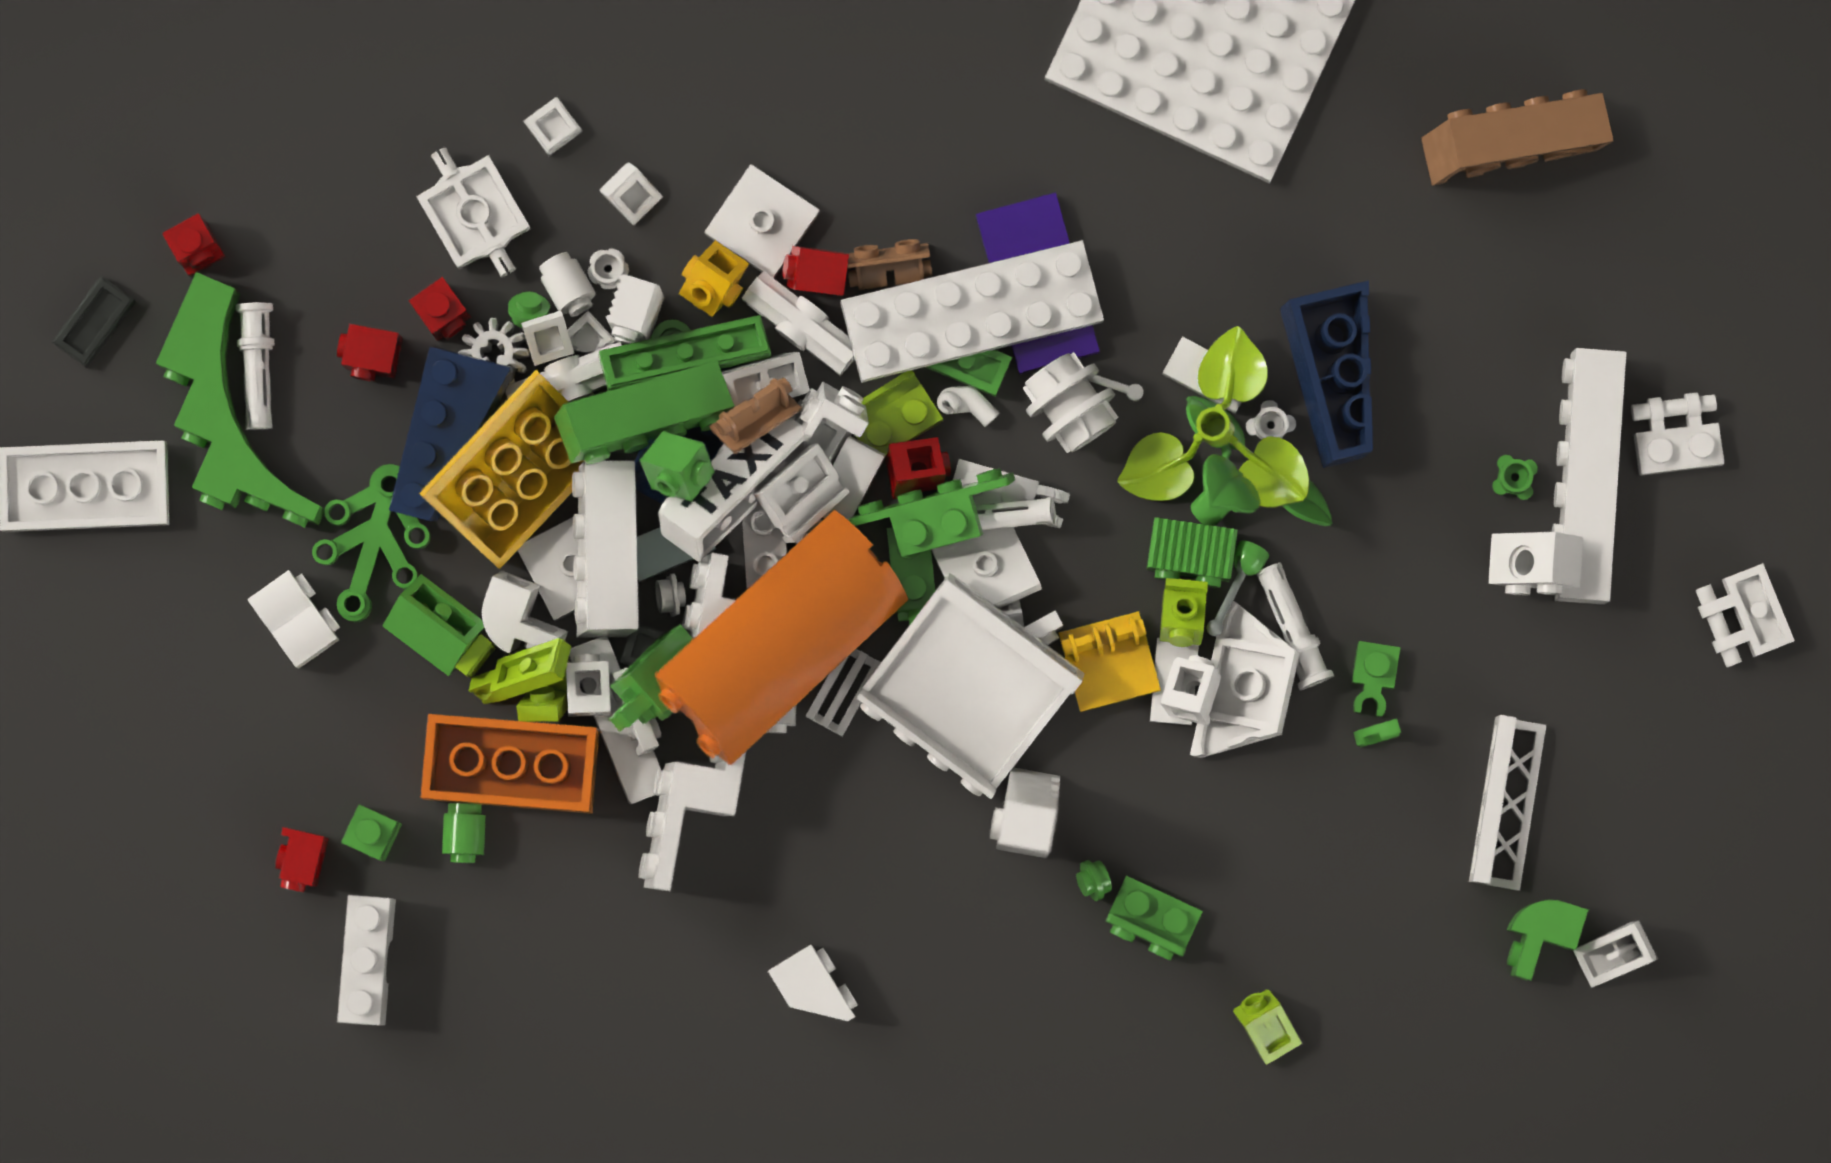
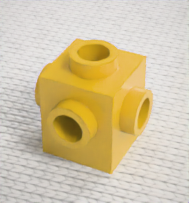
[678,240,749,317]

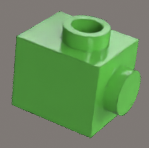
[640,431,715,502]

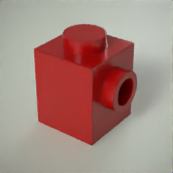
[783,246,849,296]
[408,276,471,341]
[337,324,403,382]

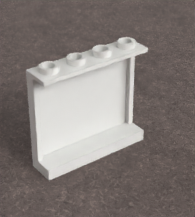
[856,573,1084,799]

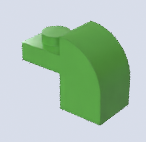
[1507,900,1588,981]

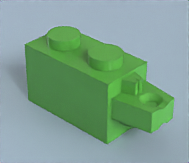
[609,624,693,732]

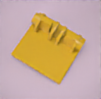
[1058,611,1161,712]

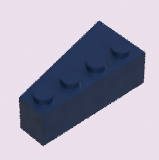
[1280,280,1373,468]

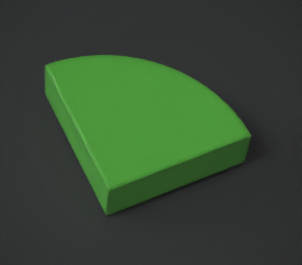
[1353,719,1401,748]

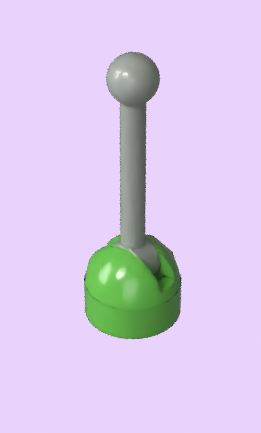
[1207,540,1270,636]

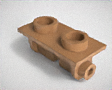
[848,239,932,290]
[709,377,802,454]

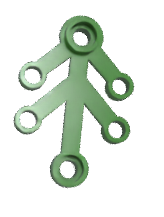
[312,464,431,622]

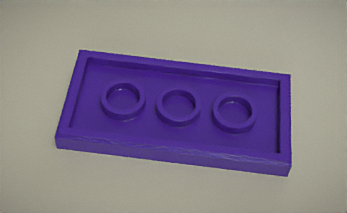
[976,192,1100,375]

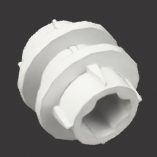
[1023,352,1119,453]

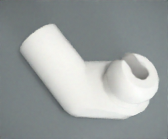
[937,386,1000,427]

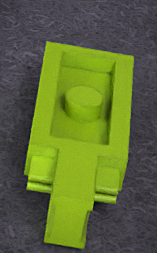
[468,638,571,704]

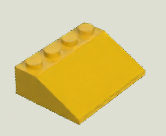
[419,370,585,569]

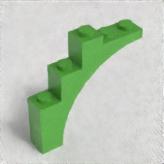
[156,272,325,528]

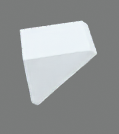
[1573,921,1658,988]

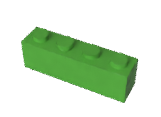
[554,360,735,465]

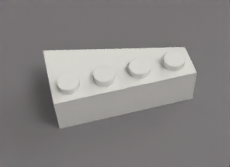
[572,461,638,638]
[990,767,1060,858]

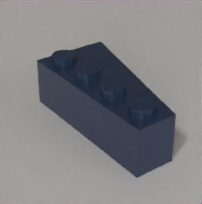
[389,347,519,521]

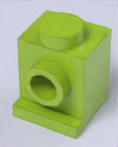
[1159,578,1208,647]

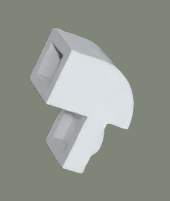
[482,571,568,653]

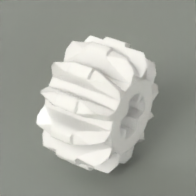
[458,318,530,385]

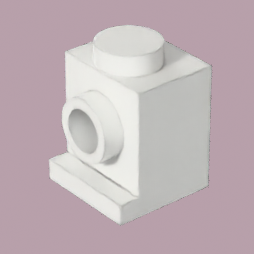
[566,654,611,717]
[1160,655,1221,726]

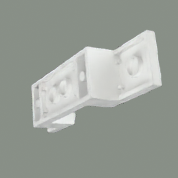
[639,553,746,891]

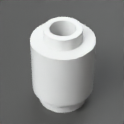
[539,252,596,317]

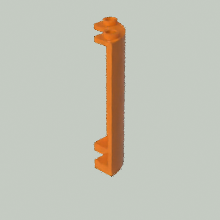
[655,510,909,766]

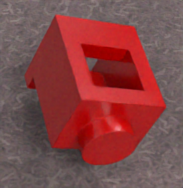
[162,213,225,277]
[885,437,951,499]
[275,827,329,893]

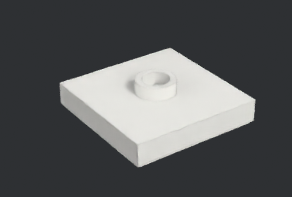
[704,164,820,279]
[518,517,578,622]
[931,527,1042,609]

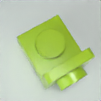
[517,672,568,722]
[1233,990,1302,1065]

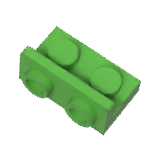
[1105,876,1203,961]

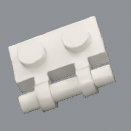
[1631,392,1724,476]
[1695,563,1795,667]

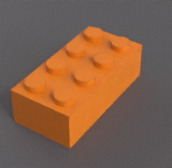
[421,714,600,814]

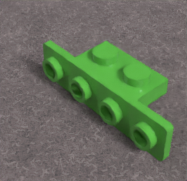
[849,468,1015,557]

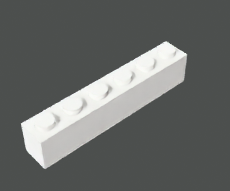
[1552,348,1626,605]

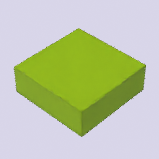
[455,634,496,678]

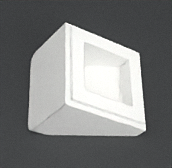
[600,163,663,226]

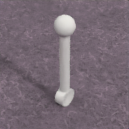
[1089,375,1144,401]

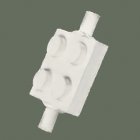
[416,147,531,277]

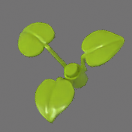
[1117,326,1309,507]

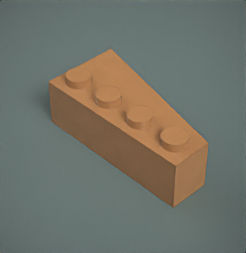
[1421,89,1614,186]

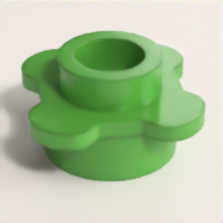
[1492,455,1538,500]

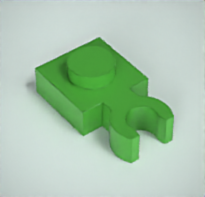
[1351,641,1400,717]

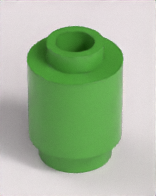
[442,803,486,863]

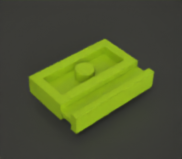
[854,370,943,455]

